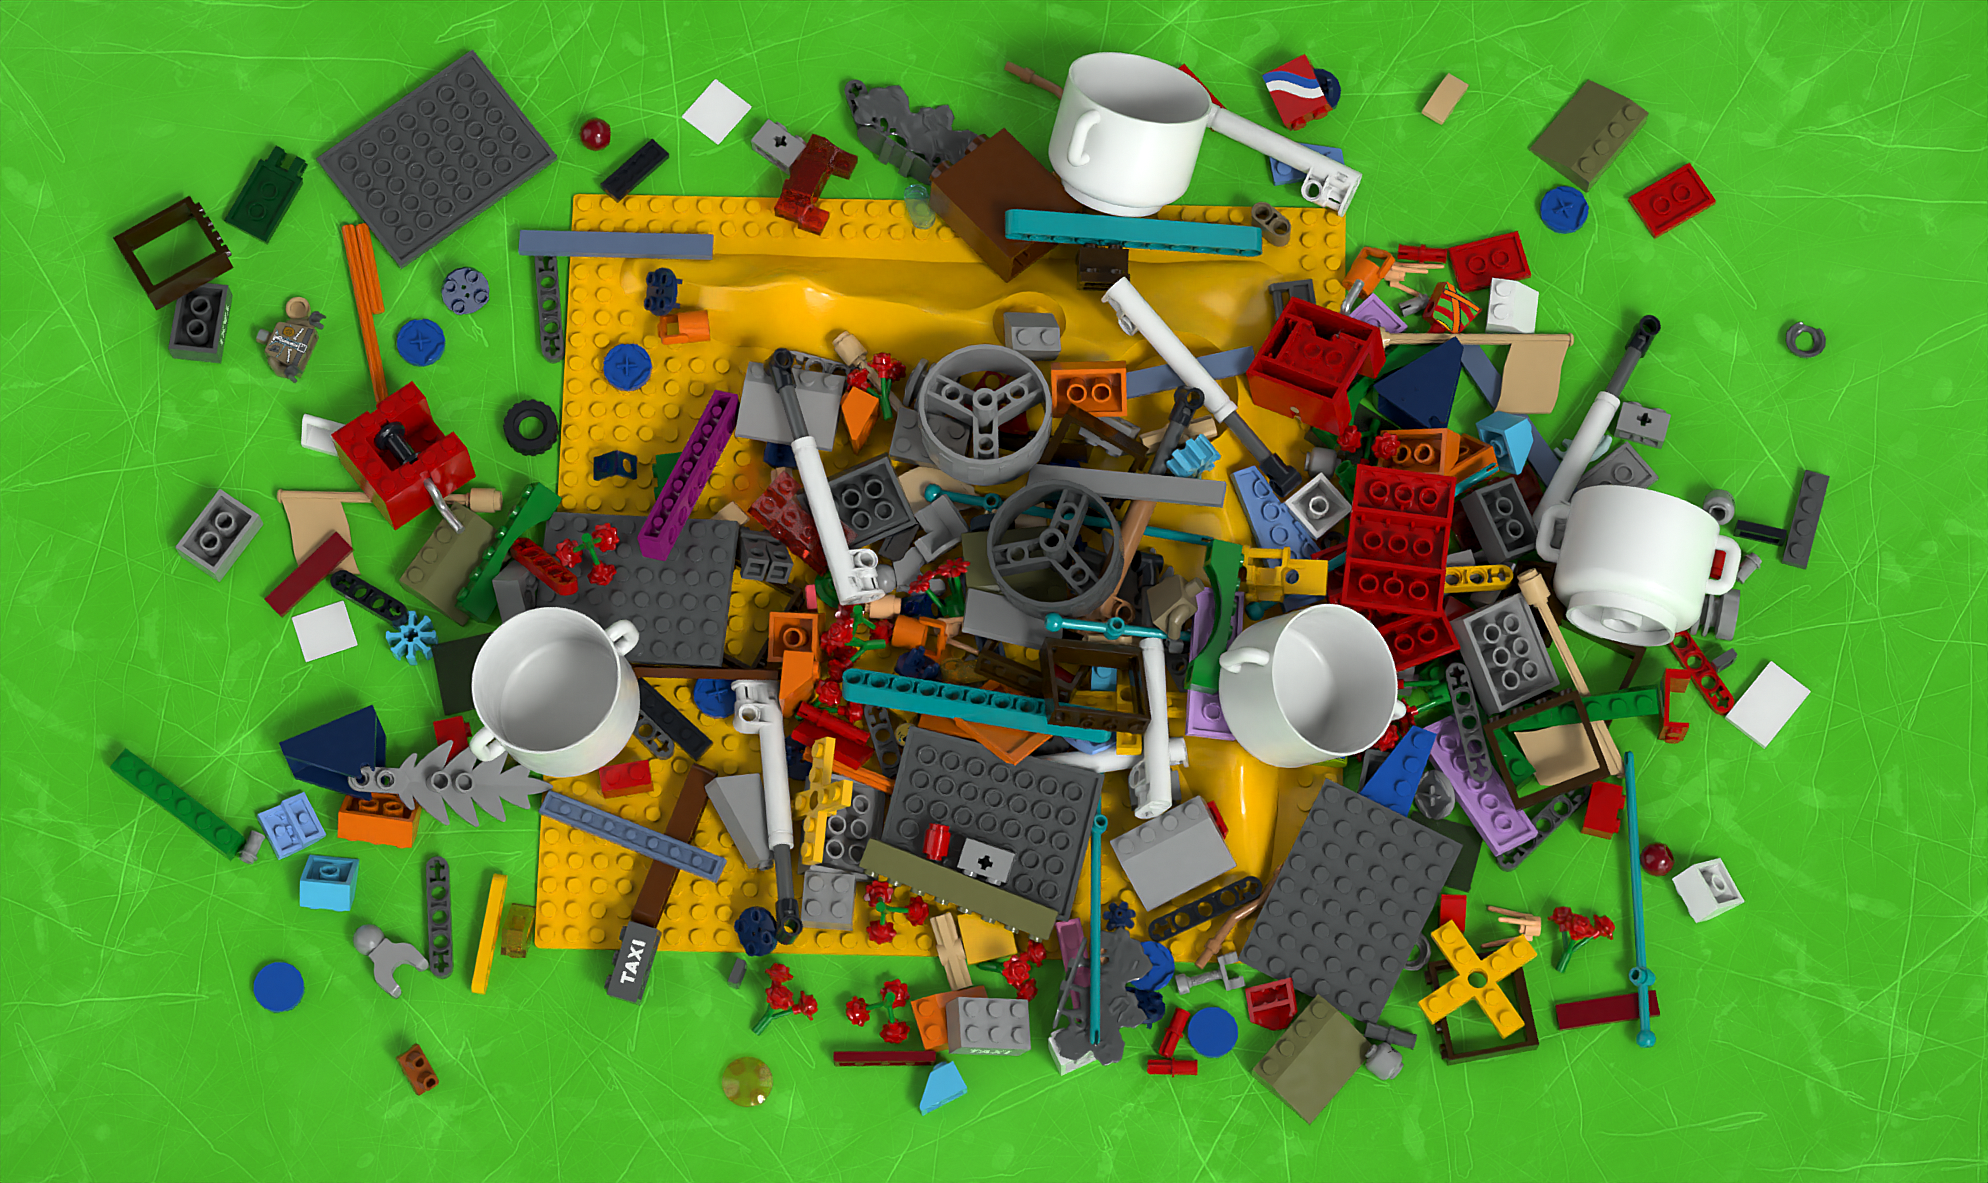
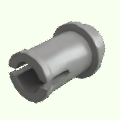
[1398,293,1429,318]
[1736,552,1762,584]
[239,831,265,864]

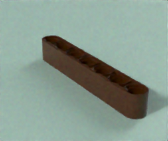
[631,763,718,929]

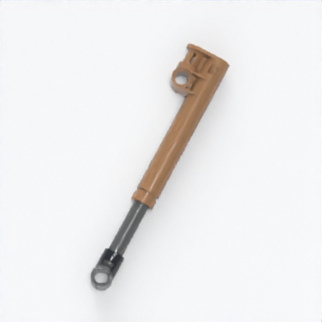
[1074,385,1205,637]

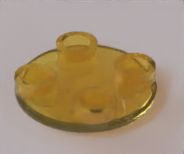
[722,1057,773,1107]

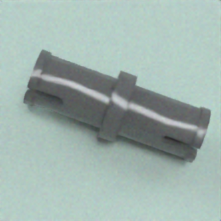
[1364,1021,1417,1050]

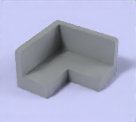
[914,494,971,563]
[492,559,539,623]

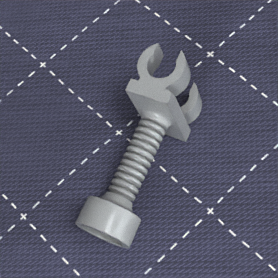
[1175,951,1246,995]

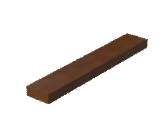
[634,666,782,680]

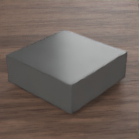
[1711,648,1738,674]
[728,958,747,989]

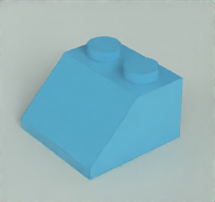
[1476,411,1534,475]
[300,855,359,912]

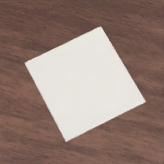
[682,79,752,145]
[292,600,358,662]

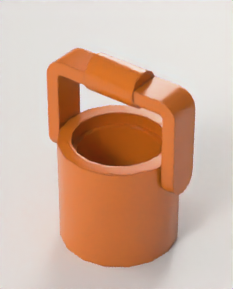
[1342,247,1395,300]
[657,309,710,345]
[892,615,948,659]

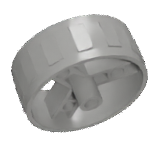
[918,344,1052,486]

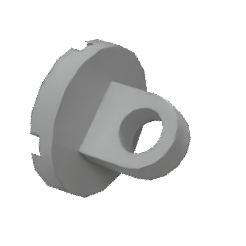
[1414,770,1457,820]

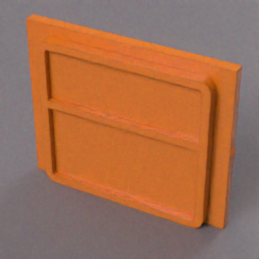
[953,679,1053,766]

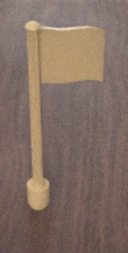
[1379,327,1574,414]
[832,331,984,531]
[276,488,503,575]
[1514,568,1625,786]

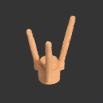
[1384,262,1444,300]
[934,616,980,655]
[1481,906,1541,949]

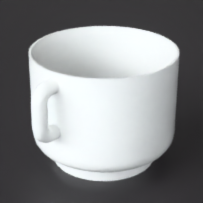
[1048,52,1212,217]
[1536,485,1741,646]
[1219,604,1406,768]
[470,607,640,777]

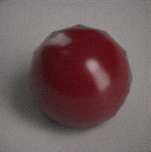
[579,118,611,152]
[1640,842,1675,877]

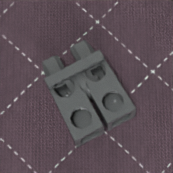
[736,526,794,584]

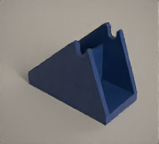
[1372,336,1464,430]
[279,705,387,801]

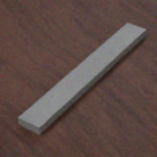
[1027,464,1227,508]

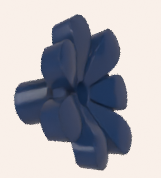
[1103,901,1136,931]

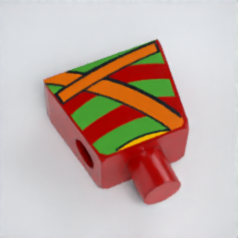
[1422,281,1482,334]

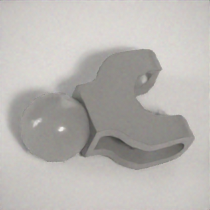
[875,546,946,600]
[353,924,429,999]

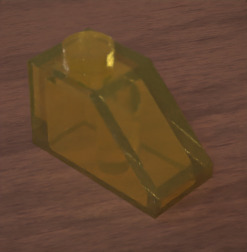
[501,903,537,958]

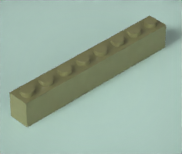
[859,837,1060,943]

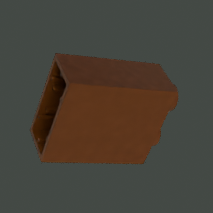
[929,128,1082,283]

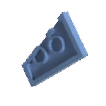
[1268,143,1345,186]

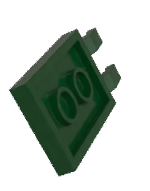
[224,146,308,245]

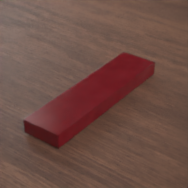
[264,531,354,618]
[1555,990,1660,1031]
[834,1051,936,1067]

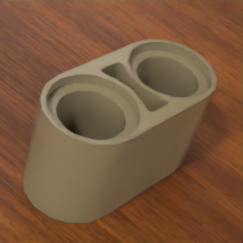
[1251,202,1291,247]

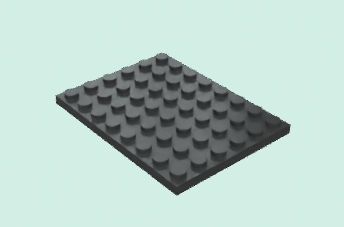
[316,49,558,270]
[535,512,740,668]
[881,726,1105,922]
[1238,778,1463,1024]

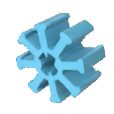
[1166,434,1221,479]
[386,611,438,665]

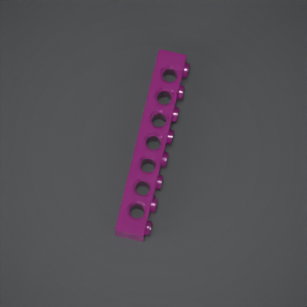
[637,390,740,561]

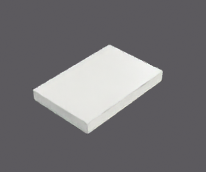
[1725,661,1811,749]

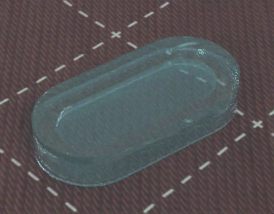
[904,184,936,229]

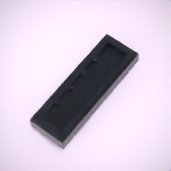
[600,139,669,203]

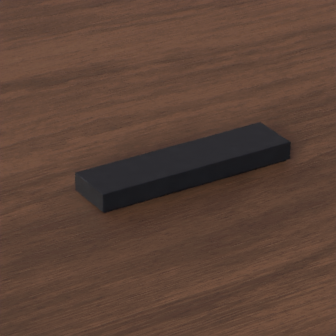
[637,677,713,762]

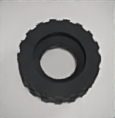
[503,399,559,456]

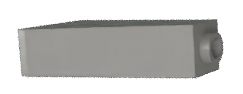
[705,773,775,871]

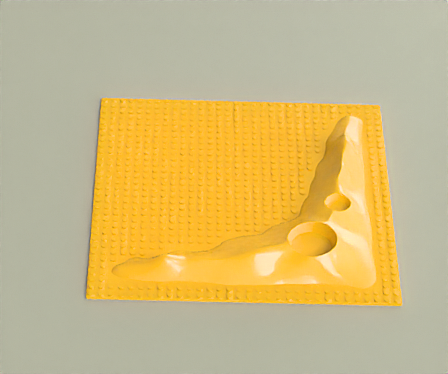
[535,194,1346,964]

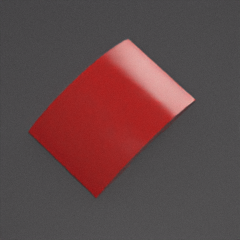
[1341,464,1457,619]
[1310,541,1461,673]

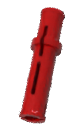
[796,701,871,747]

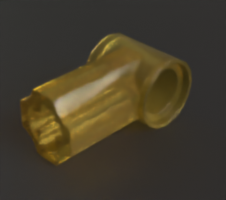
[940,657,990,686]

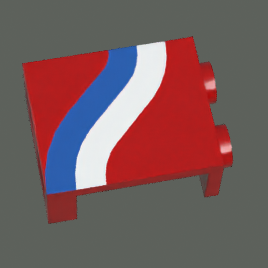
[1262,54,1333,131]
[1658,668,1691,744]

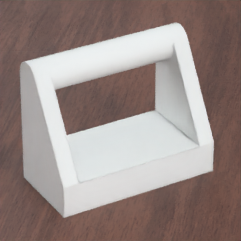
[301,414,345,457]

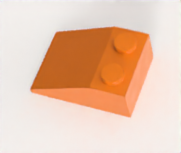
[911,985,988,1052]

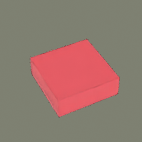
[805,585,818,613]

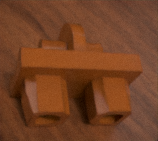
[396,1043,440,1096]

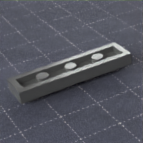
[1782,470,1830,569]

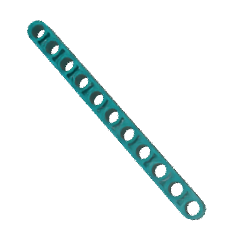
[1005,209,1262,257]
[842,668,1112,743]

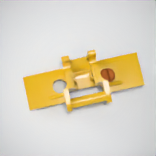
[1208,545,1328,602]

